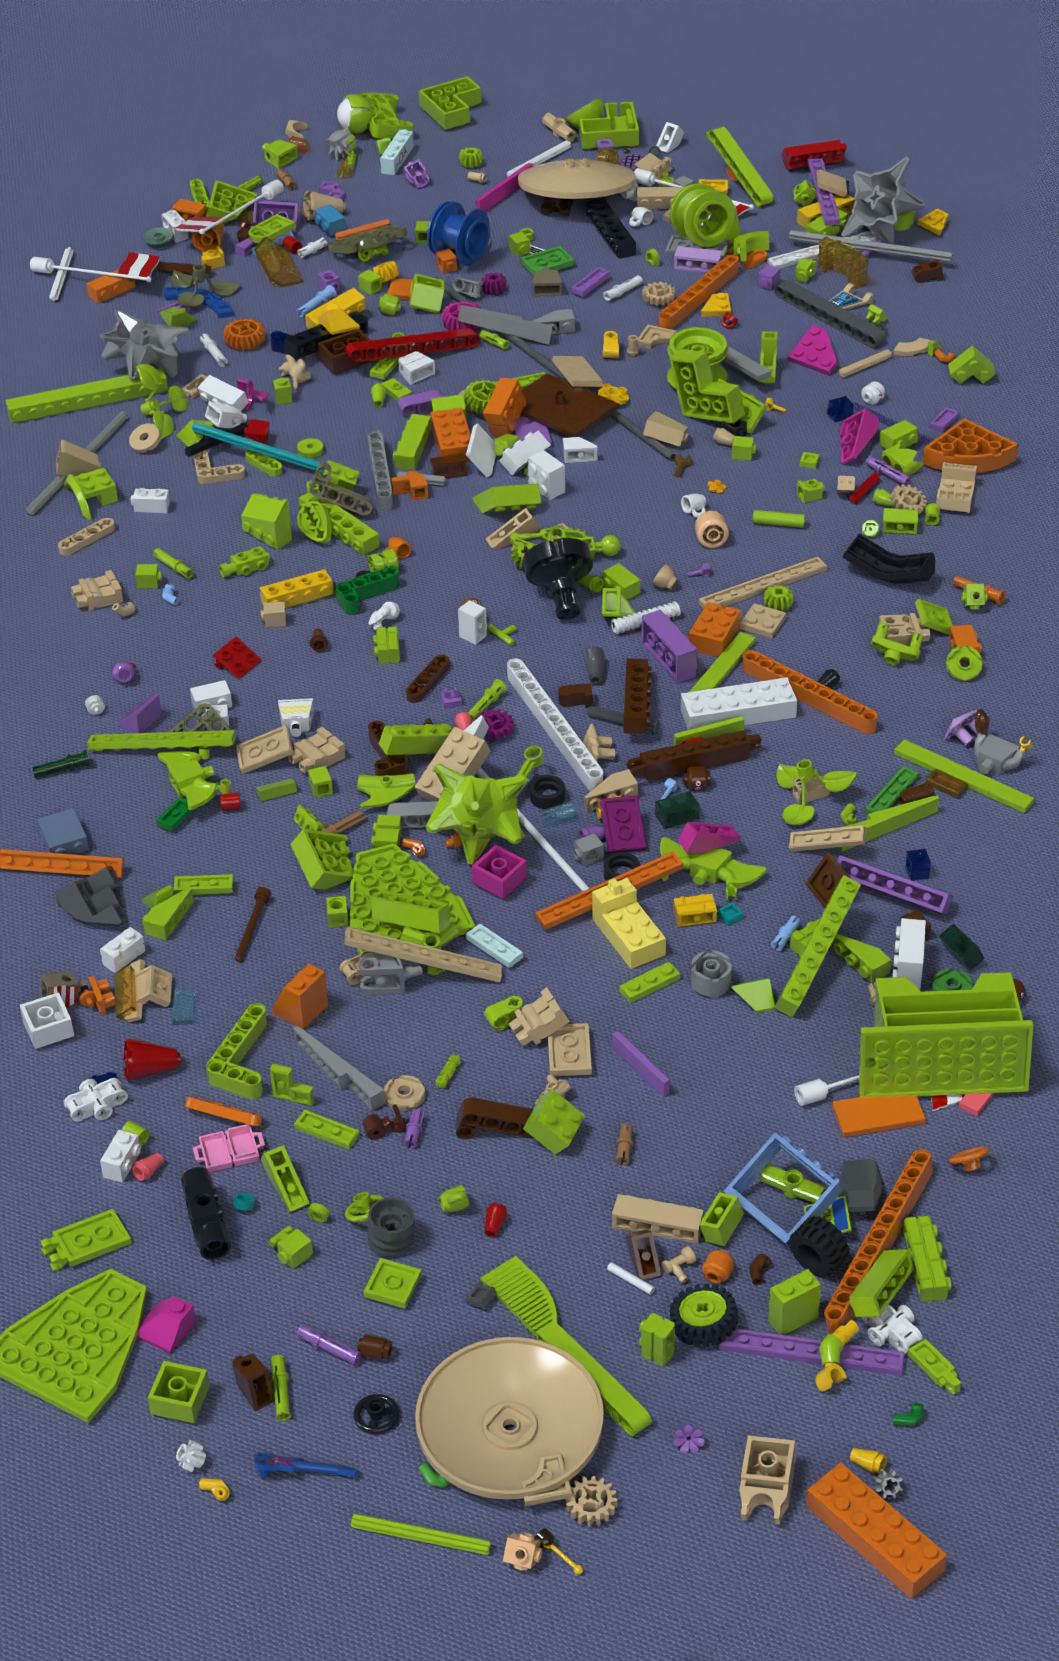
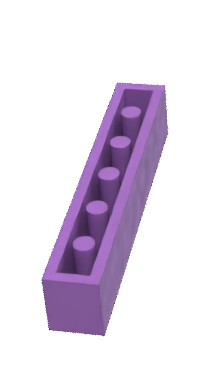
[837,855,954,914]

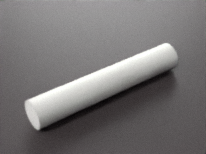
[607,1262,655,1295]

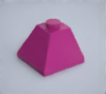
[137,1296,196,1354]

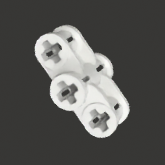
[64,1078,128,1122]
[861,1305,923,1354]

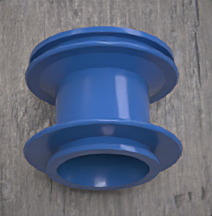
[427,201,490,266]

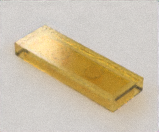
[114,965,136,1020]

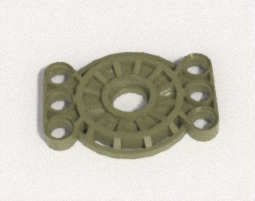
[328,225,408,254]

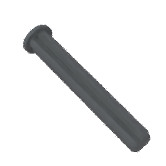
[588,706,660,735]

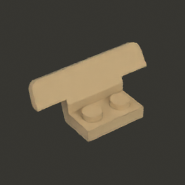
[124,959,172,1023]

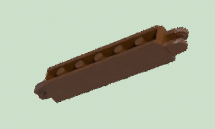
[626,731,762,781]

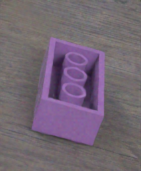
[641,609,698,684]

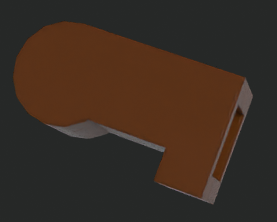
[912,260,943,283]
[558,683,593,708]

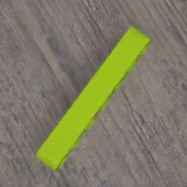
[709,126,773,207]

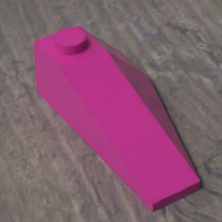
[840,408,880,465]

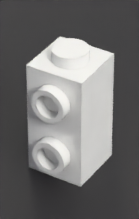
[131,488,170,513]

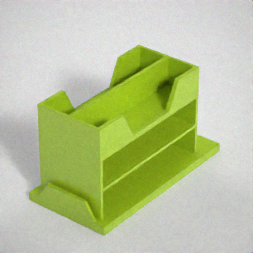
[859,972,1033,1097]

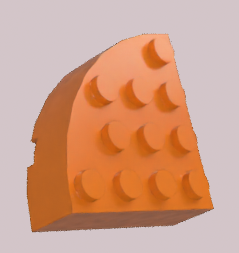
[923,418,1018,473]

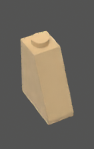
[643,411,689,447]
[56,440,101,476]

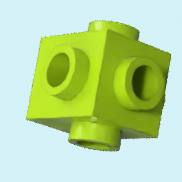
[793,179,817,207]
[961,584,987,610]

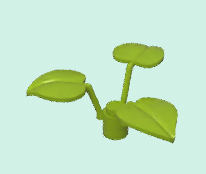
[136,364,189,440]
[777,759,857,825]

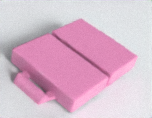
[193,1124,265,1172]

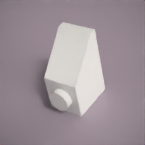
[656,122,685,153]
[563,437,597,463]

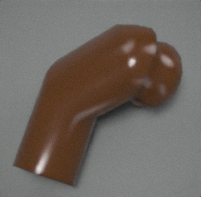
[749,1254,771,1285]

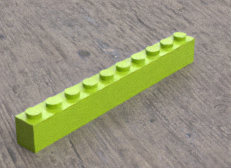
[5,368,168,423]

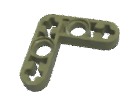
[170,703,238,749]

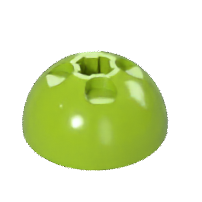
[564,97,604,129]

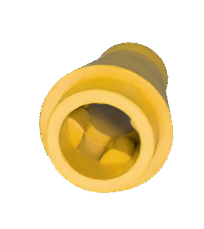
[850,1448,887,1475]

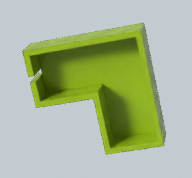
[579,101,639,150]

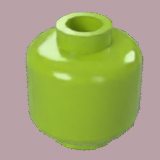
[378,294,401,316]

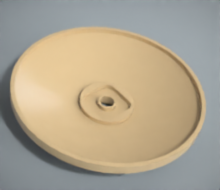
[518,158,636,199]
[415,1337,603,1499]

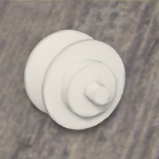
[85,695,105,715]

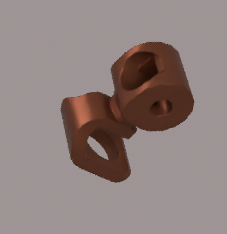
[237,221,258,243]
[363,1104,405,1140]

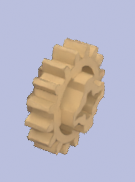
[642,281,676,306]
[890,484,927,515]
[566,1476,618,1527]

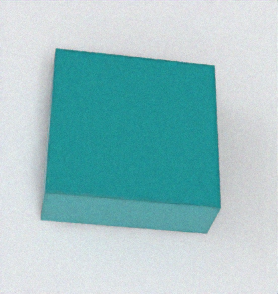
[717,902,744,926]

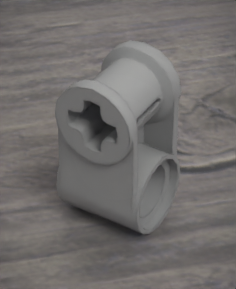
[453,278,484,298]

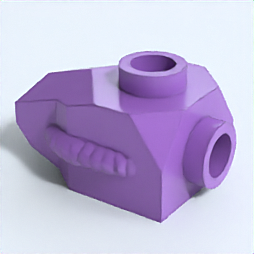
[403,159,430,189]

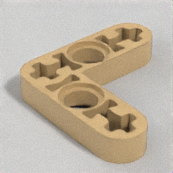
[193,450,245,484]

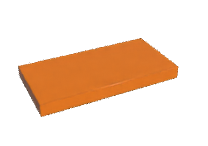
[832,1096,926,1138]

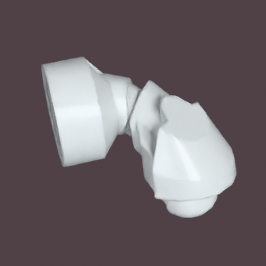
[368,602,400,631]

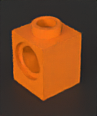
[436,249,457,274]

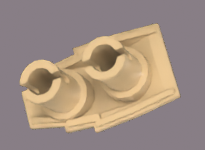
[583,723,615,762]

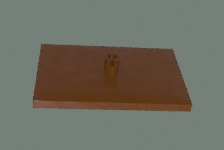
[521,373,619,437]

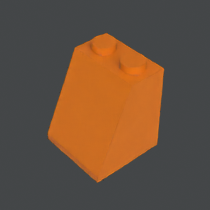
[271,963,328,1030]

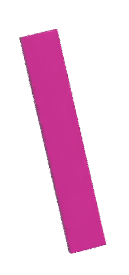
[475,163,533,211]

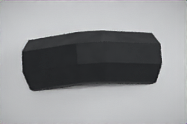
[842,533,935,584]

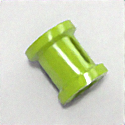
[924,503,940,526]

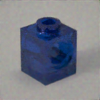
[827,396,854,422]
[905,848,931,881]

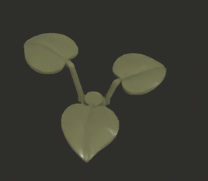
[172,264,240,307]

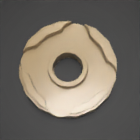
[129,423,161,453]
[384,1075,425,1111]

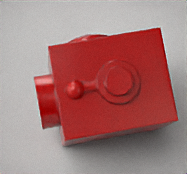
[244,419,270,444]

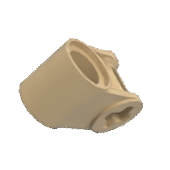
[339,951,374,985]

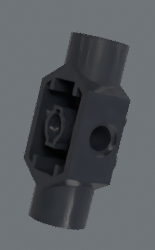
[181,1167,231,1260]

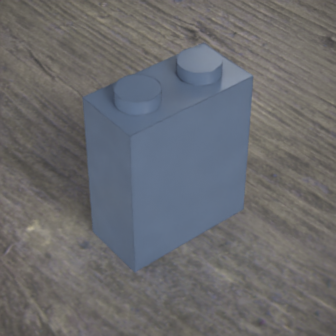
[37,808,89,855]

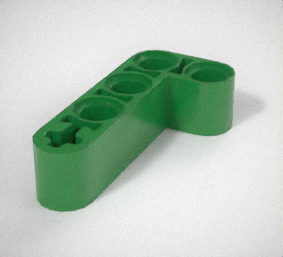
[336,566,400,615]

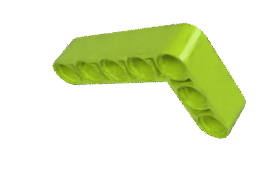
[206,1003,267,1099]

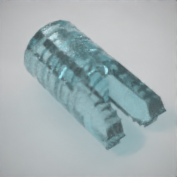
[538,802,576,827]

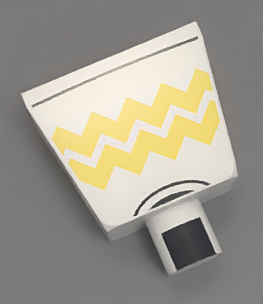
[278,698,314,737]

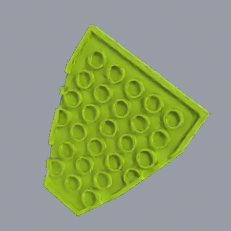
[350,843,475,955]

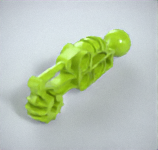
[509,525,621,570]

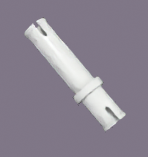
[603,275,643,301]
[200,334,228,367]

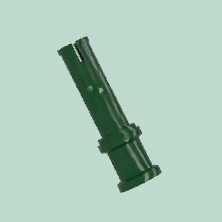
[32,750,90,778]

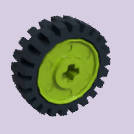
[670,1283,738,1347]

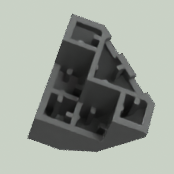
[54,866,128,924]

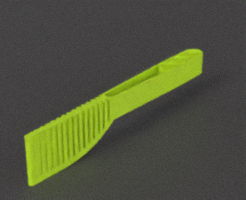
[480,1256,652,1437]

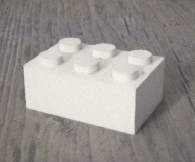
[893,918,926,990]

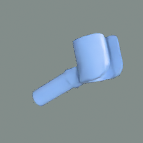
[660,778,677,802]

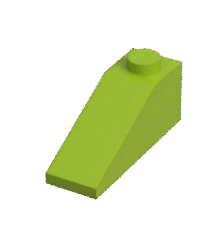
[142,887,194,941]
[261,1145,310,1213]

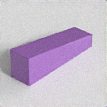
[234,238,262,257]

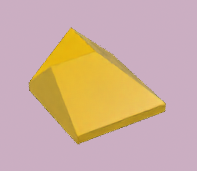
[318,301,360,335]

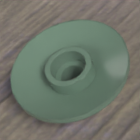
[143,227,173,245]

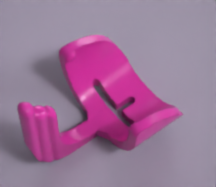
[237,379,269,410]

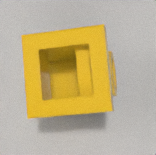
[201,246,225,269]

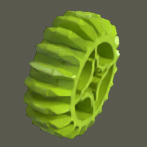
[464,379,497,415]

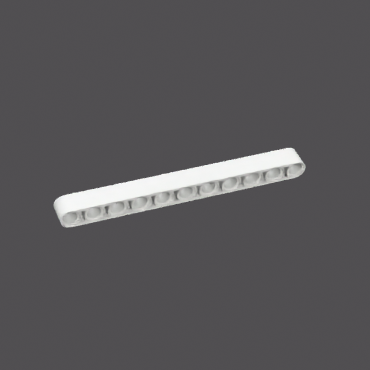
[507,658,603,791]

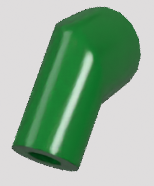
[893,1403,925,1426]

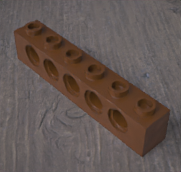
[623,658,652,734]

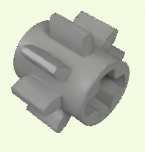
[873,1468,903,1499]

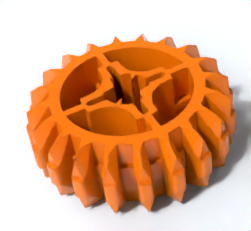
[223,318,266,351]

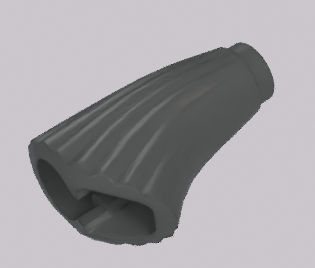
[586,647,604,684]

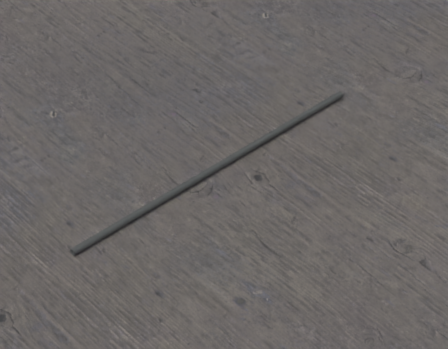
[434,277,676,461]

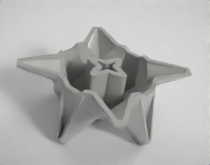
[841,156,925,244]
[100,310,190,381]

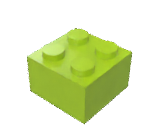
[523,1089,585,1155]
[148,1361,210,1423]

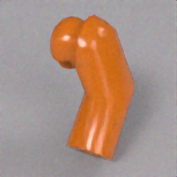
[402,838,425,857]

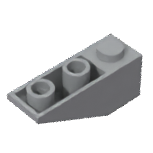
[533,309,575,335]

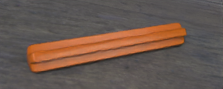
[335,219,391,241]

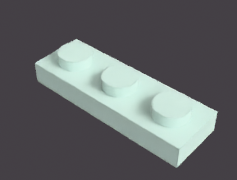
[466,924,523,968]

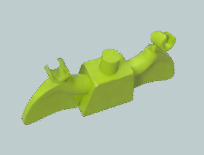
[158,746,231,810]
[660,837,766,900]

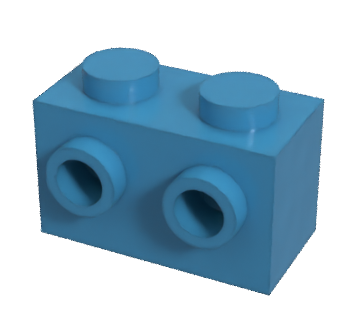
[315,205,346,236]

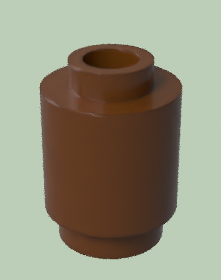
[357,1334,393,1361]

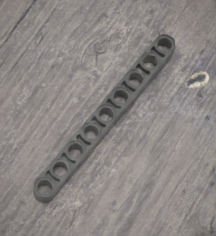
[774,280,886,348]

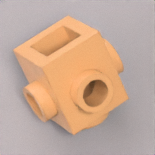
[503,1532,543,1570]

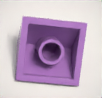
[117,692,162,733]

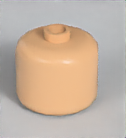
[695,511,729,549]

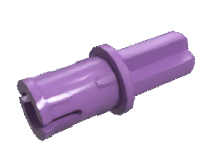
[403,1108,424,1149]

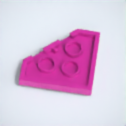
[788,325,837,375]

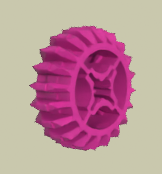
[442,301,481,331]

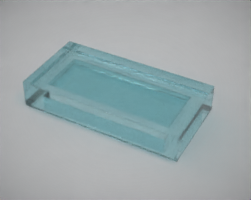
[172,990,195,1025]

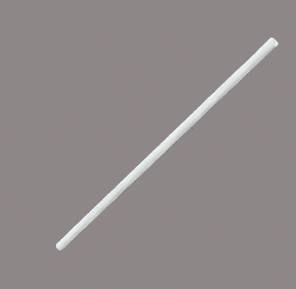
[476,767,589,891]

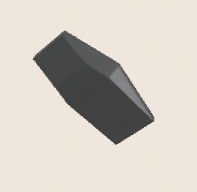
[840,1160,883,1215]

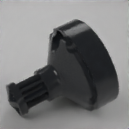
[523,538,593,620]

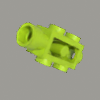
[218,546,270,578]

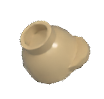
[652,564,678,590]

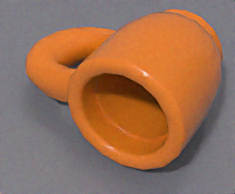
[384,536,412,559]

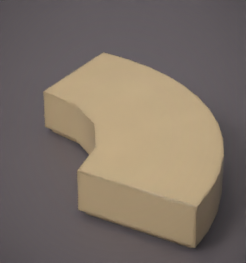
[893,338,931,357]

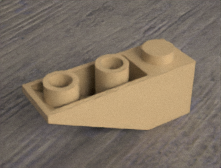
[584,769,638,812]

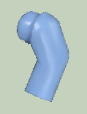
[162,584,179,606]

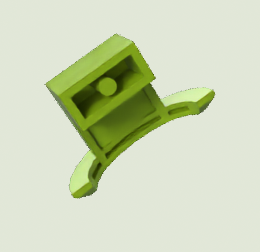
[64,468,118,520]

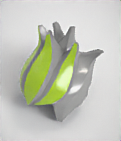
[325,129,357,161]

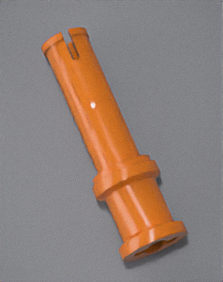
[953,575,1006,605]

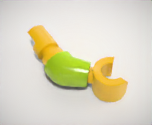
[815,1320,859,1391]

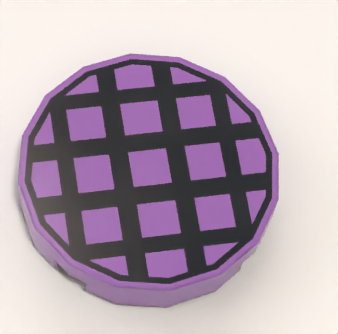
[621,154,645,172]

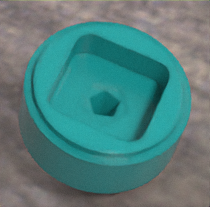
[233,1192,256,1211]

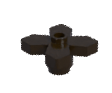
[540,196,574,216]

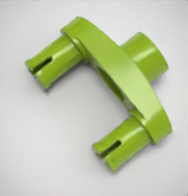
[871,622,924,665]

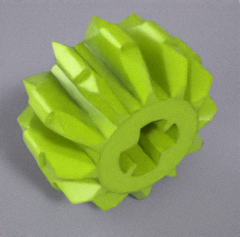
[459,147,483,168]
[764,584,794,612]

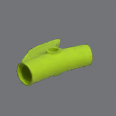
[357,773,416,809]

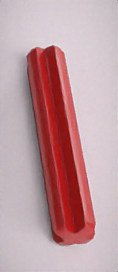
[849,472,880,504]

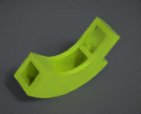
[734,231,769,261]
[759,331,778,384]

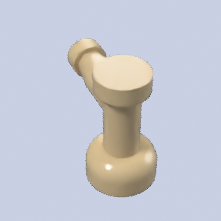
[662,1246,696,1284]

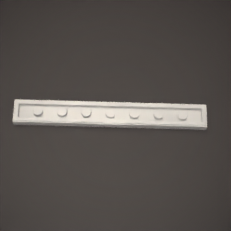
[767,230,879,269]

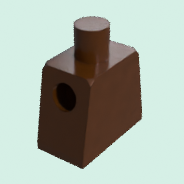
[232,1354,275,1411]

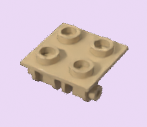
[634,153,673,180]

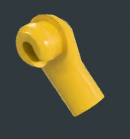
[199,1478,230,1501]

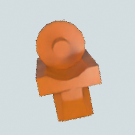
[79,976,116,1016]

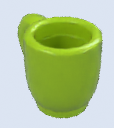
[438,1185,470,1213]

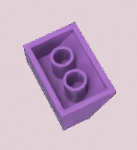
[252,200,302,233]

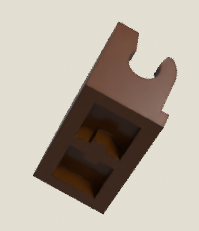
[430,453,467,479]

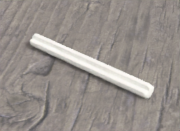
[507,140,571,177]
[49,247,74,302]

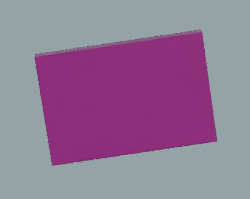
[599,795,647,854]

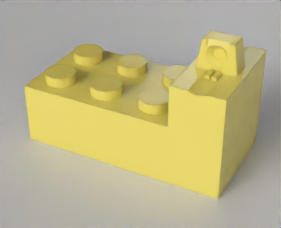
[592,878,666,969]

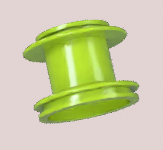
[670,183,736,247]
[667,327,728,389]

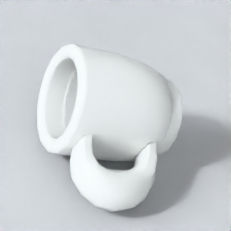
[629,207,654,227]
[681,493,706,518]

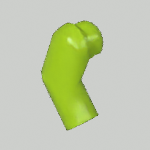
[840,803,857,826]

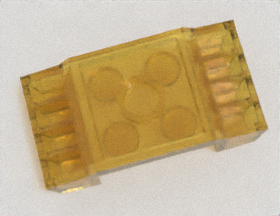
[818,237,868,289]

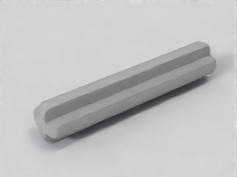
[397,471,446,486]

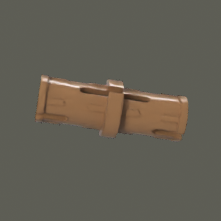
[276,169,296,190]
[616,1123,633,1165]

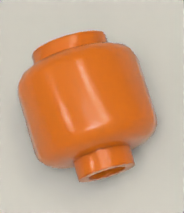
[702,1250,735,1284]

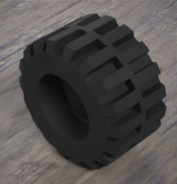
[789,1216,850,1277]

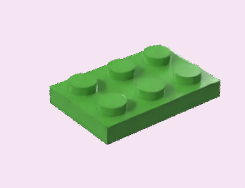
[520,246,575,276]

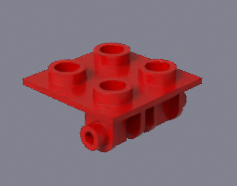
[213,636,262,680]

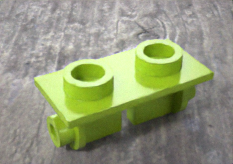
[294,804,326,831]

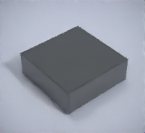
[465,1284,497,1308]

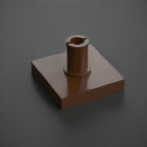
[806,853,851,907]

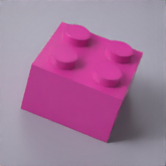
[472,845,527,899]

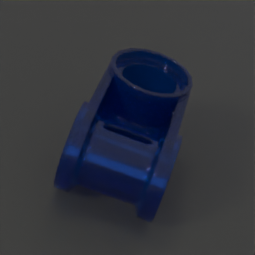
[271,331,292,355]

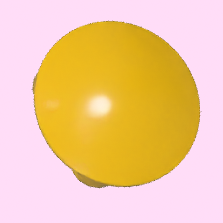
[598,384,629,405]

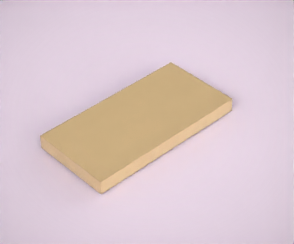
[552,356,603,387]

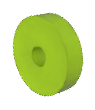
[297,438,324,459]

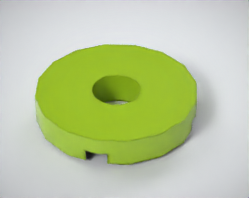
[946,646,982,682]

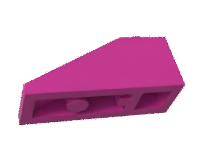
[677,822,741,854]

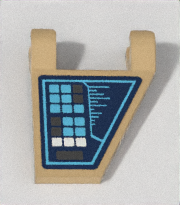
[829,283,874,310]

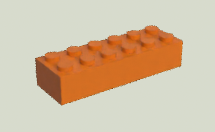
[806,1462,947,1599]

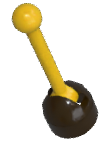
[535,1528,583,1575]

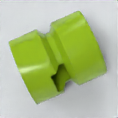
[368,549,399,572]

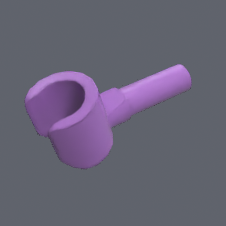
[687,563,712,577]

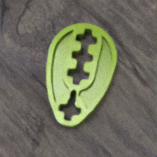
[297,501,332,545]

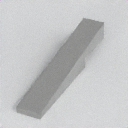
[458,305,552,345]
[293,1026,386,1111]

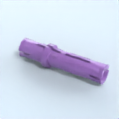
[866,455,911,487]
[296,1323,361,1366]

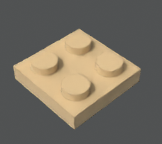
[739,603,786,638]

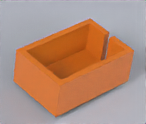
[483,378,526,437]
[688,602,741,657]

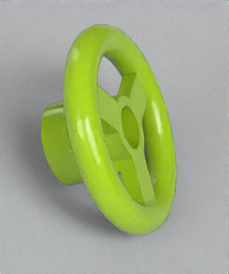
[345,1192,384,1222]

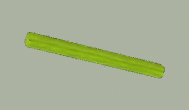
[351,1513,491,1555]

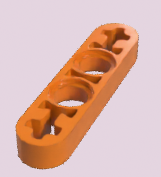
[185,1096,263,1126]

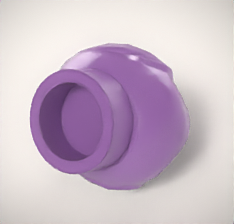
[112,661,136,684]

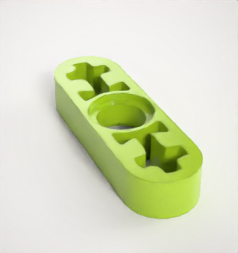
[245,449,283,477]

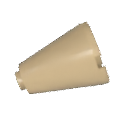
[303,191,345,221]

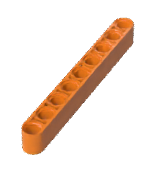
[658,255,739,330]
[742,650,878,734]

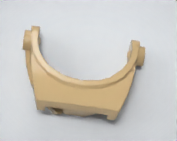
[285,120,308,141]

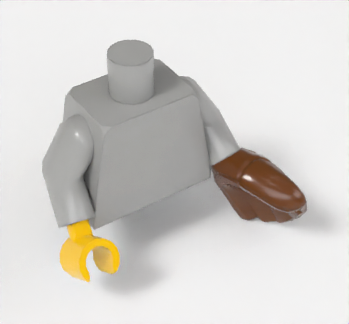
[974,709,1033,775]

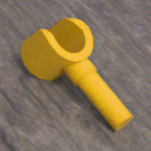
[765,398,786,413]

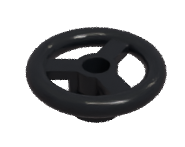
[353,1394,400,1434]

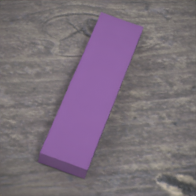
[612,1031,670,1097]

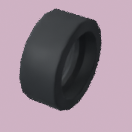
[529,775,565,809]
[604,852,640,881]

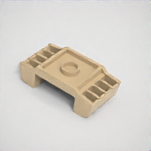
[936,462,977,513]

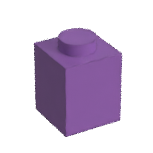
[758,265,780,290]

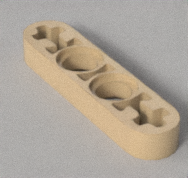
[58,518,115,556]

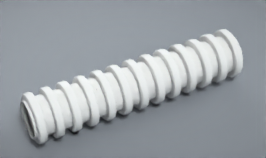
[611,601,681,634]

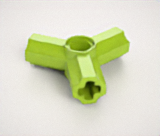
[400,922,459,975]

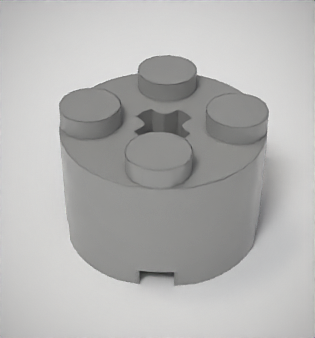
[691,951,732,999]

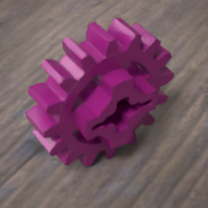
[475,709,514,741]

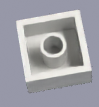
[528,450,565,500]
[20,992,74,1049]

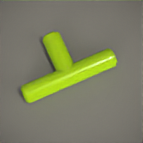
[487,624,516,646]

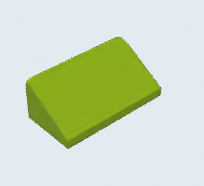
[255,778,297,801]

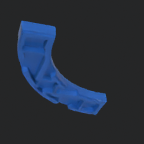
[163,287,234,318]

